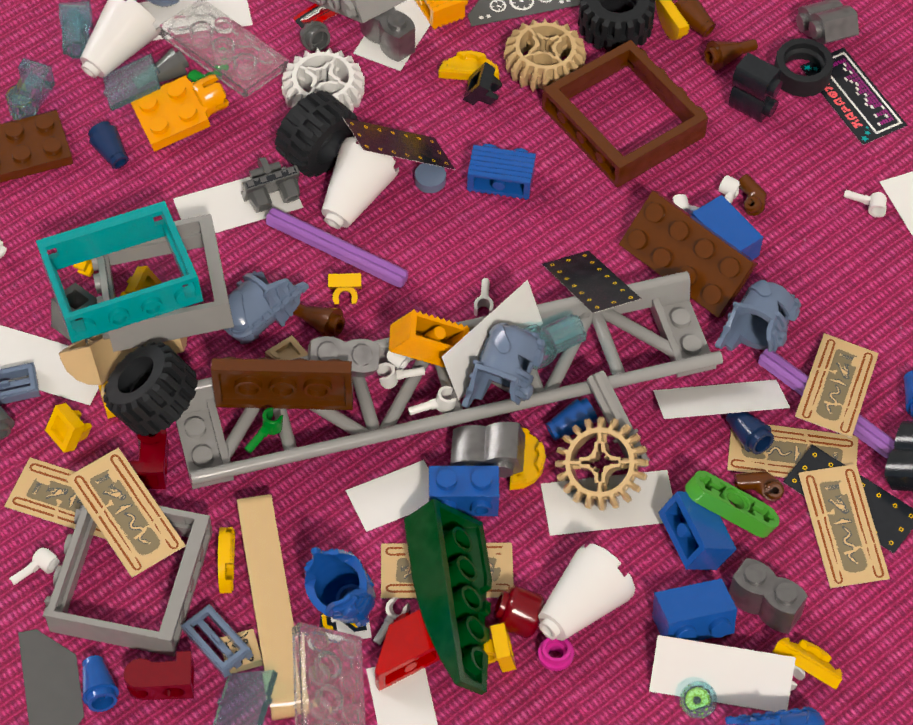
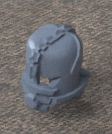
[223,271,309,345]
[715,279,801,352]
[461,323,545,408]

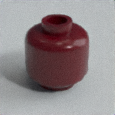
[493,586,545,638]

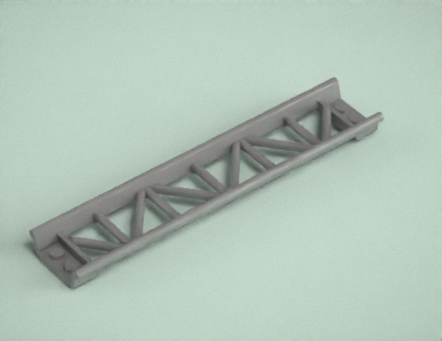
[176,271,723,489]

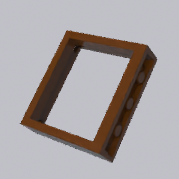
[542,40,708,188]

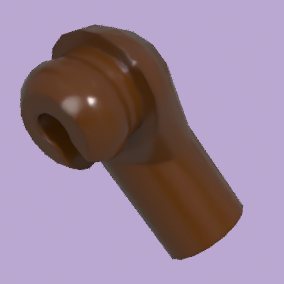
[738,174,767,216]
[734,471,784,501]

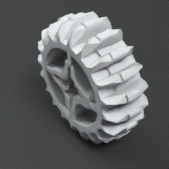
[282,47,365,112]

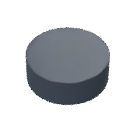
[415,163,446,193]

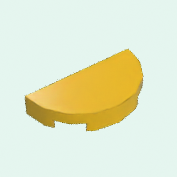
[655,0,689,40]
[439,50,499,80]
[509,427,546,490]
[218,527,235,594]
[772,637,842,690]

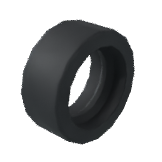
[774,38,834,97]

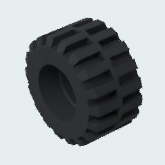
[578,0,656,52]
[275,90,359,177]
[103,342,198,436]

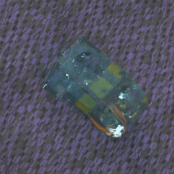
[6,58,55,120]

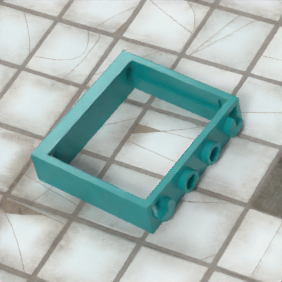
[36,201,203,343]

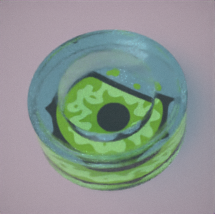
[679,681,717,719]

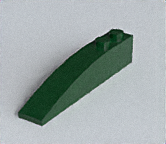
[404,499,492,695]

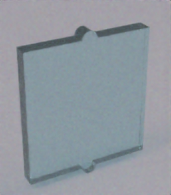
[103,54,161,111]
[213,670,278,725]

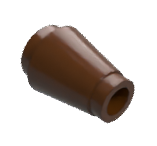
[675,0,716,37]

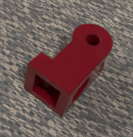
[129,429,169,489]
[123,651,195,700]

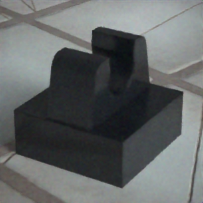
[463,62,502,105]

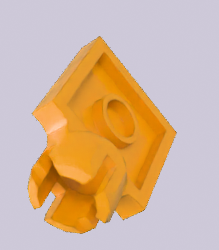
[130,74,229,152]

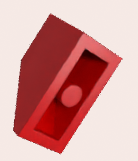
[375,609,440,691]

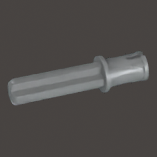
[587,371,650,461]

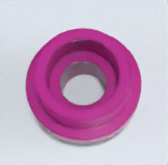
[538,638,574,671]

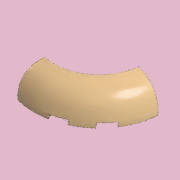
[59,334,187,385]

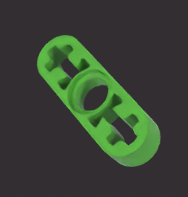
[685,470,780,538]

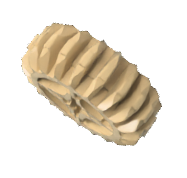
[504,18,586,92]
[555,416,649,511]

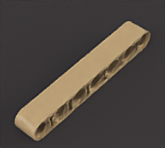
[236,494,309,721]

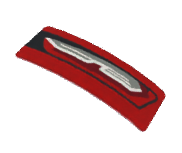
[293,4,339,28]

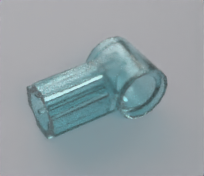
[59,1,93,59]
[524,314,587,370]

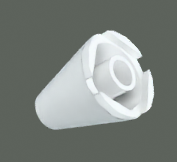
[80,0,161,78]
[321,137,399,229]
[538,544,635,641]

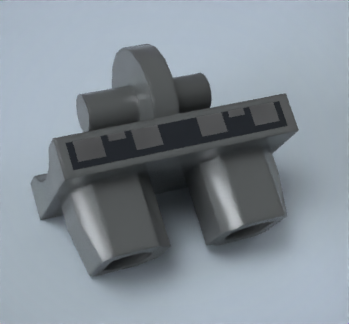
[241,157,300,213]

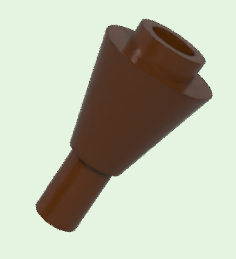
[704,39,758,71]
[293,304,345,337]

